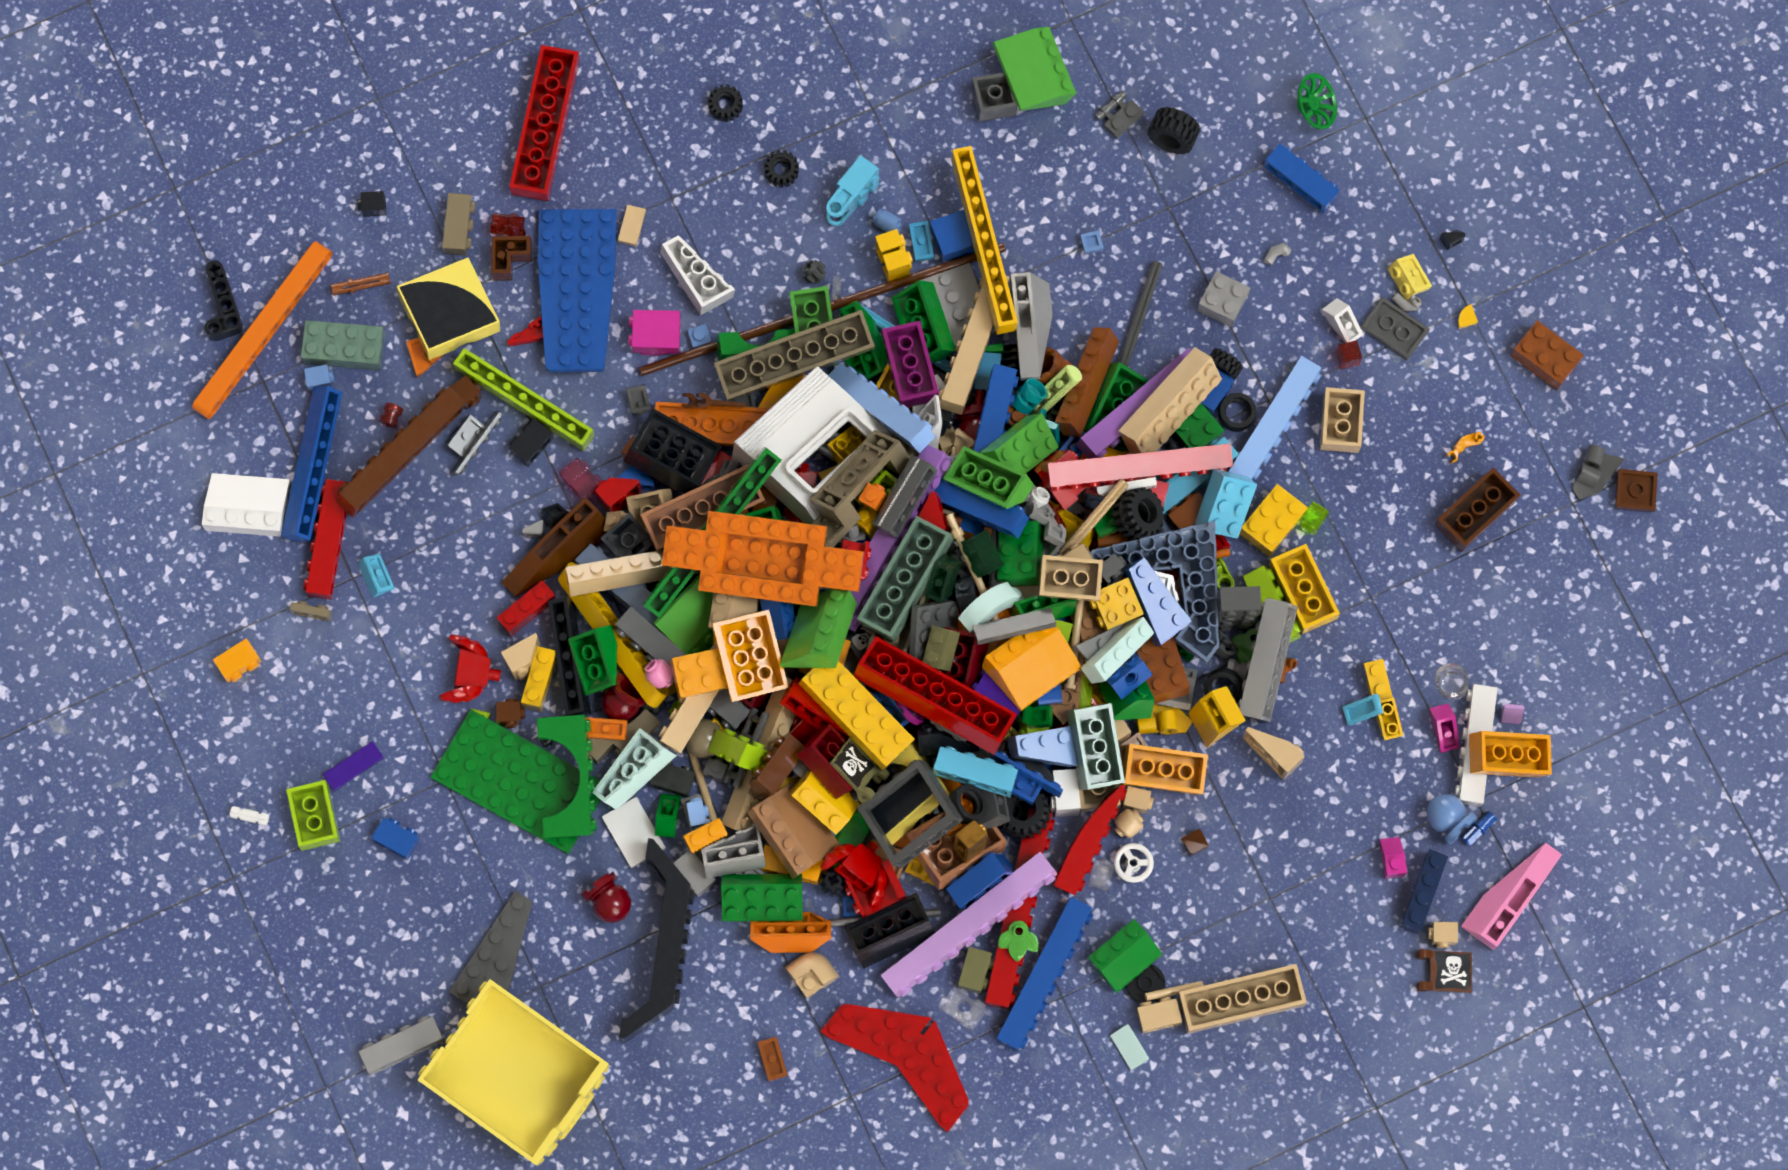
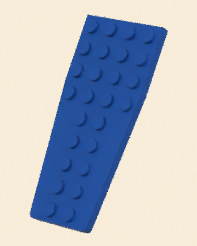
[538,209,616,372]

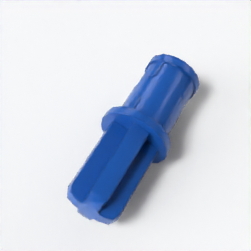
[1462,811,1497,846]

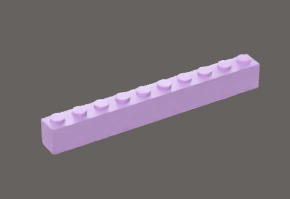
[881,852,1057,998]

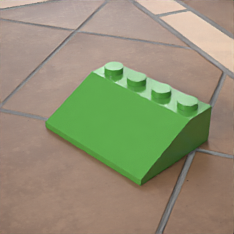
[992,27,1077,111]
[653,574,714,655]
[780,588,857,668]

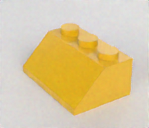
[790,769,860,834]

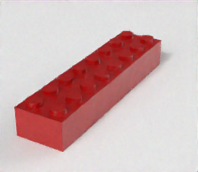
[509,45,580,202]
[853,636,1017,755]

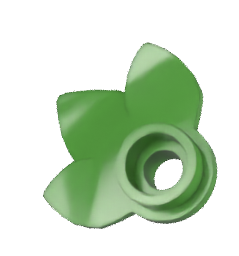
[1232,628,1258,664]
[998,921,1039,961]

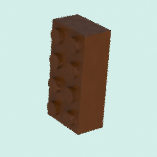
[1434,467,1521,552]

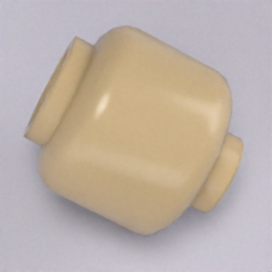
[1114,809,1144,838]

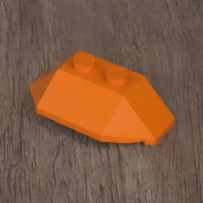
[750,912,831,953]

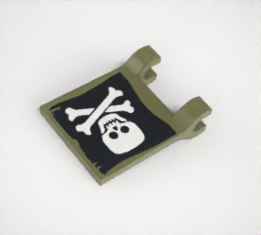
[830,738,890,804]

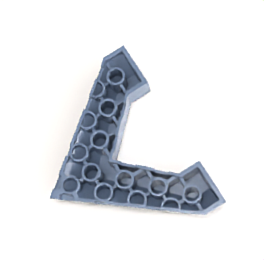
[1090,521,1219,663]

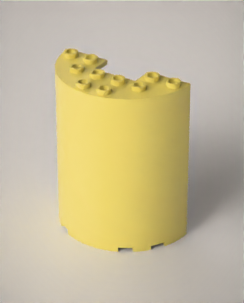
[418,979,609,1166]

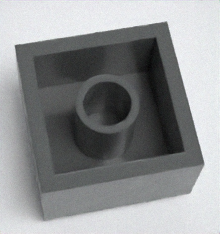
[970,72,1018,122]

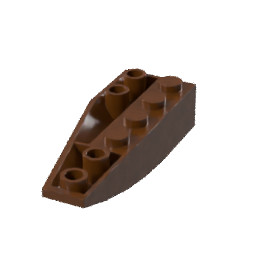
[502,497,607,597]

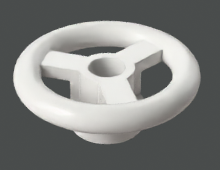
[1114,843,1154,883]

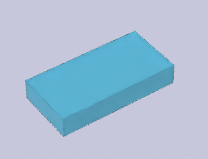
[1342,694,1384,726]

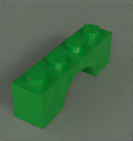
[716,329,795,361]

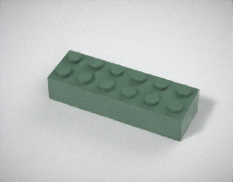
[857,516,954,643]

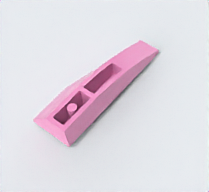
[1461,843,1562,950]

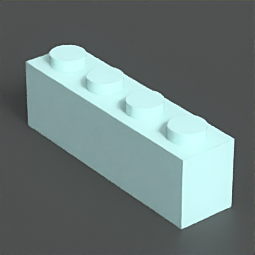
[1081,617,1154,684]

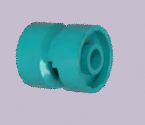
[1012,378,1047,415]

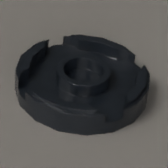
[1126,964,1165,1003]

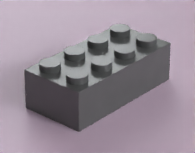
[1217,586,1261,632]

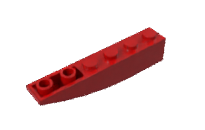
[1053,783,1127,895]

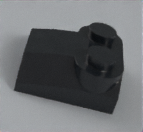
[600,512,653,558]

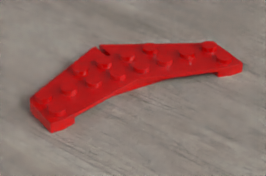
[821,1004,969,1133]

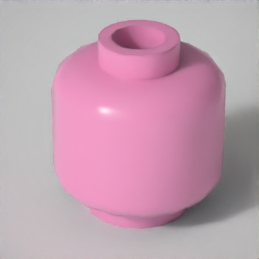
[645,659,674,689]

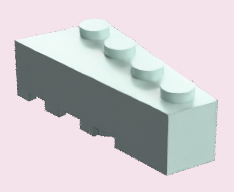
[592,728,677,810]

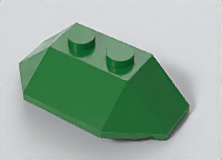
[839,301,887,379]

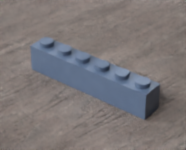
[575,544,670,630]

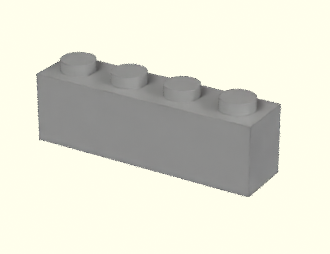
[359,1016,445,1076]

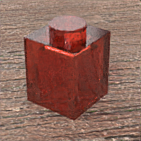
[1336,340,1362,370]

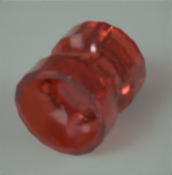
[378,402,404,428]

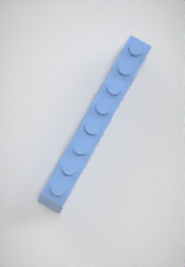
[1228,356,1322,480]
[828,363,936,453]

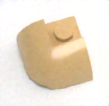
[784,952,840,999]

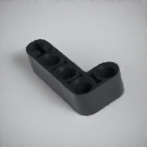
[204,260,243,341]

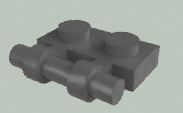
[1095,91,1145,139]

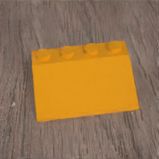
[712,610,789,702]
[982,626,1081,711]

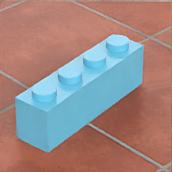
[933,746,1018,798]

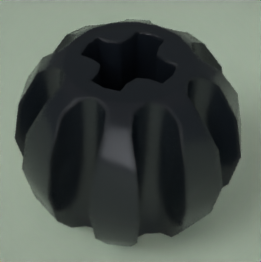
[819,867,847,897]

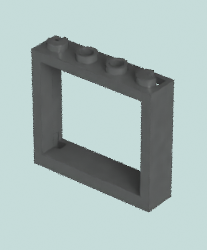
[857,759,963,868]

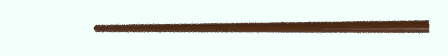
[639,242,1006,376]

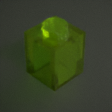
[1299,501,1330,535]

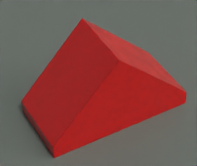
[918,491,950,532]

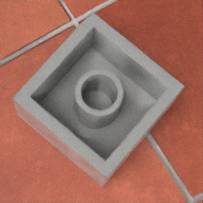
[1197,271,1251,328]

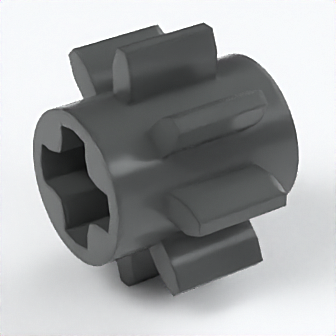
[802,260,826,284]

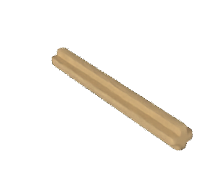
[1058,479,1129,555]

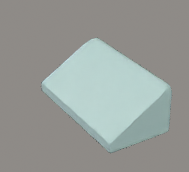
[1110,1024,1149,1070]

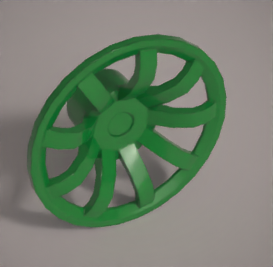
[1297,73,1337,130]

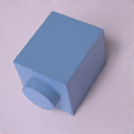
[304,364,335,393]

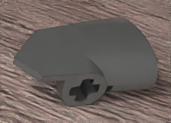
[1572,445,1624,500]

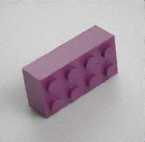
[882,321,939,407]

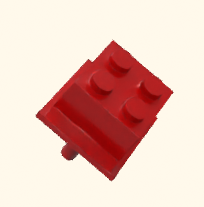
[1033,450,1088,511]

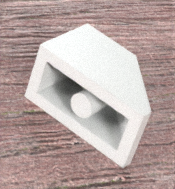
[1322,298,1363,346]

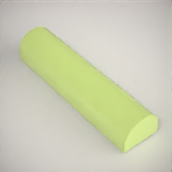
[1028,365,1082,415]

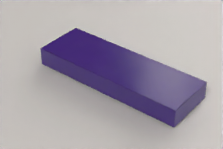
[323,741,384,792]

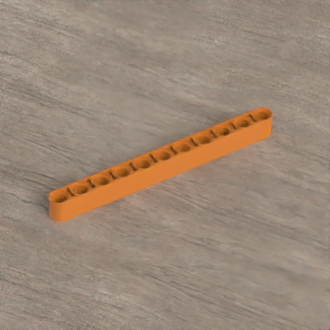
[192,241,333,419]

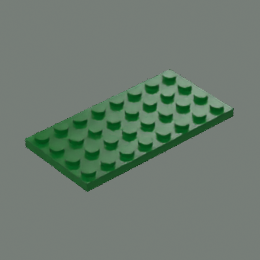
[430,710,601,855]

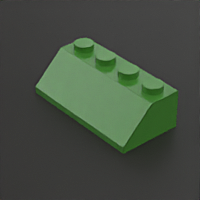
[943,446,1034,509]

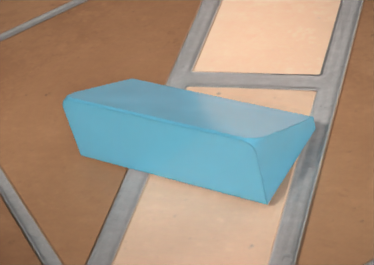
[358,553,395,597]

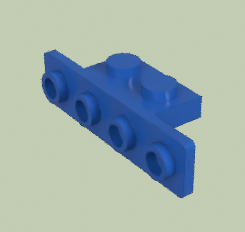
[990,751,1063,805]

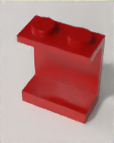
[844,859,907,918]

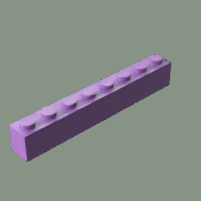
[1076,348,1191,459]

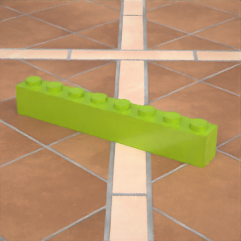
[453,348,595,451]

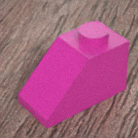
[1429,703,1460,753]
[1379,837,1407,879]

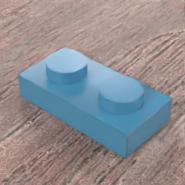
[909,221,934,262]

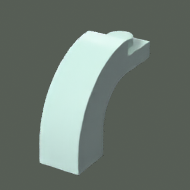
[958,582,1024,633]

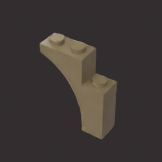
[589,709,661,765]

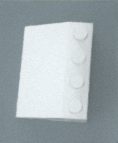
[202,473,290,537]

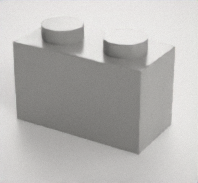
[674,851,717,898]

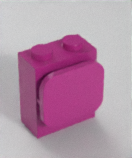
[628,310,681,356]

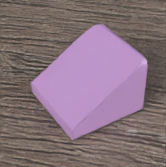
[1501,704,1524,724]

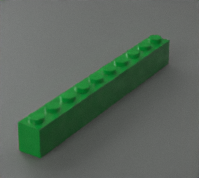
[642,447,782,618]

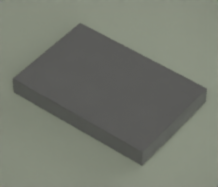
[1360,297,1430,361]

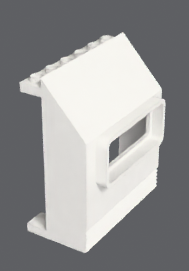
[732,366,892,543]

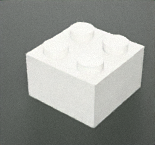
[1050,769,1081,817]

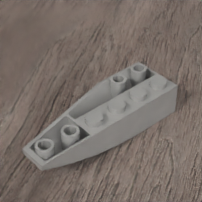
[1011,272,1053,380]

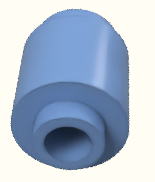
[873,209,903,232]

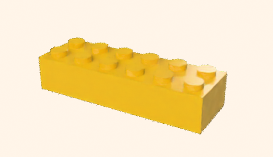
[799,661,915,770]

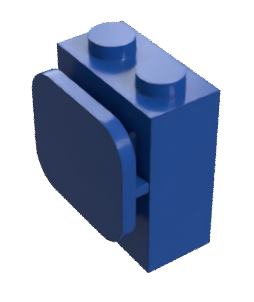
[930,210,975,262]

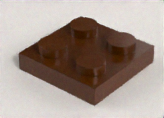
[1615,469,1658,512]

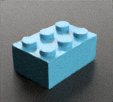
[1195,469,1257,539]

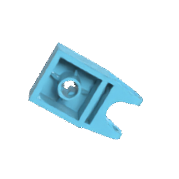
[826,155,880,227]

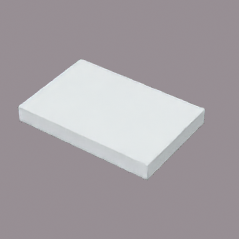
[602,797,666,869]

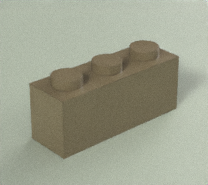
[442,193,476,256]

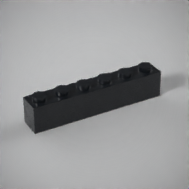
[548,597,591,716]

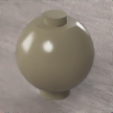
[686,719,723,759]

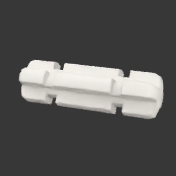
[230,806,269,825]

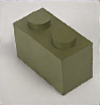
[923,625,960,671]
[958,947,995,994]

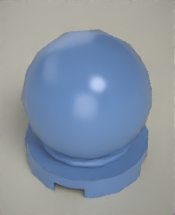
[1426,794,1478,845]

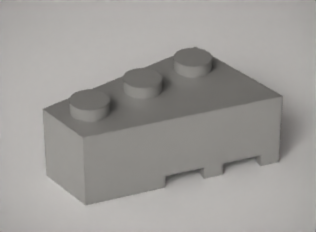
[701,823,766,878]

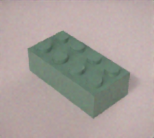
[301,320,386,371]
[1066,703,1125,790]

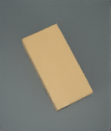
[618,205,646,247]

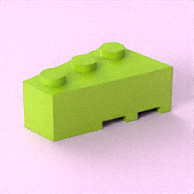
[707,728,768,771]

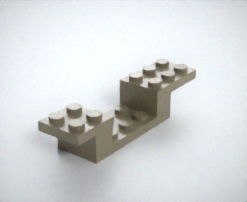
[809,430,920,547]

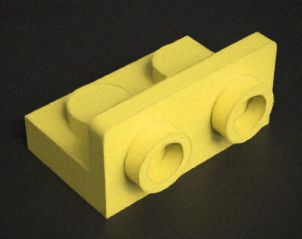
[1388,254,1432,300]

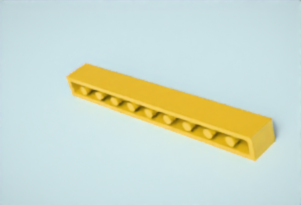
[951,146,1018,335]

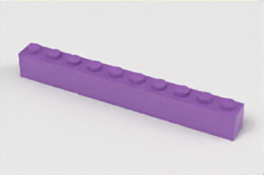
[849,445,952,632]

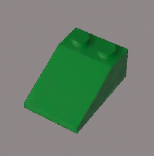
[568,625,617,696]

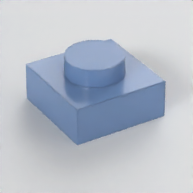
[1080,230,1104,255]
[687,324,711,348]

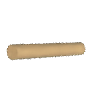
[1144,981,1204,1001]

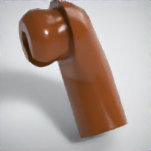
[1280,658,1298,684]

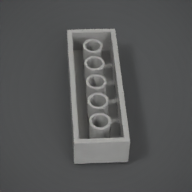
[1237,598,1298,722]

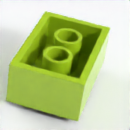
[286,780,341,851]

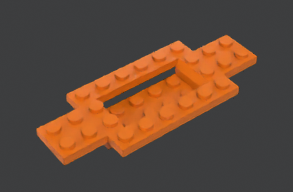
[662,511,864,606]

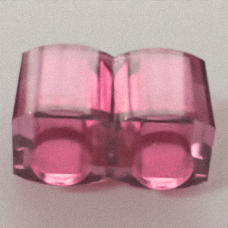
[559,458,602,501]

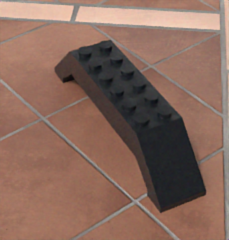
[619,838,695,1043]

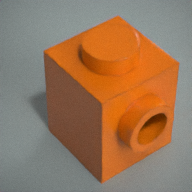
[858,483,888,513]

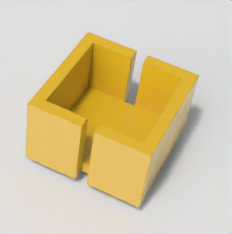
[875,229,912,282]

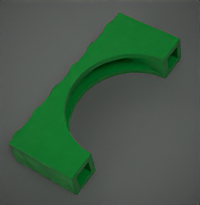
[537,715,597,839]

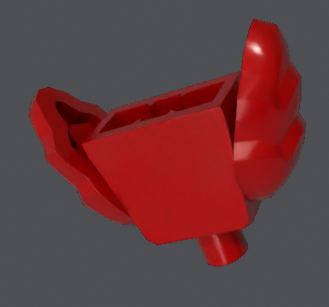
[439,634,501,703]
[820,841,887,907]

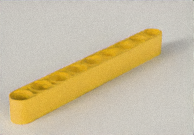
[558,562,669,708]

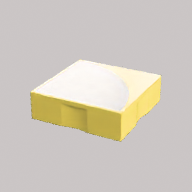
[397,258,500,360]
[858,733,950,845]

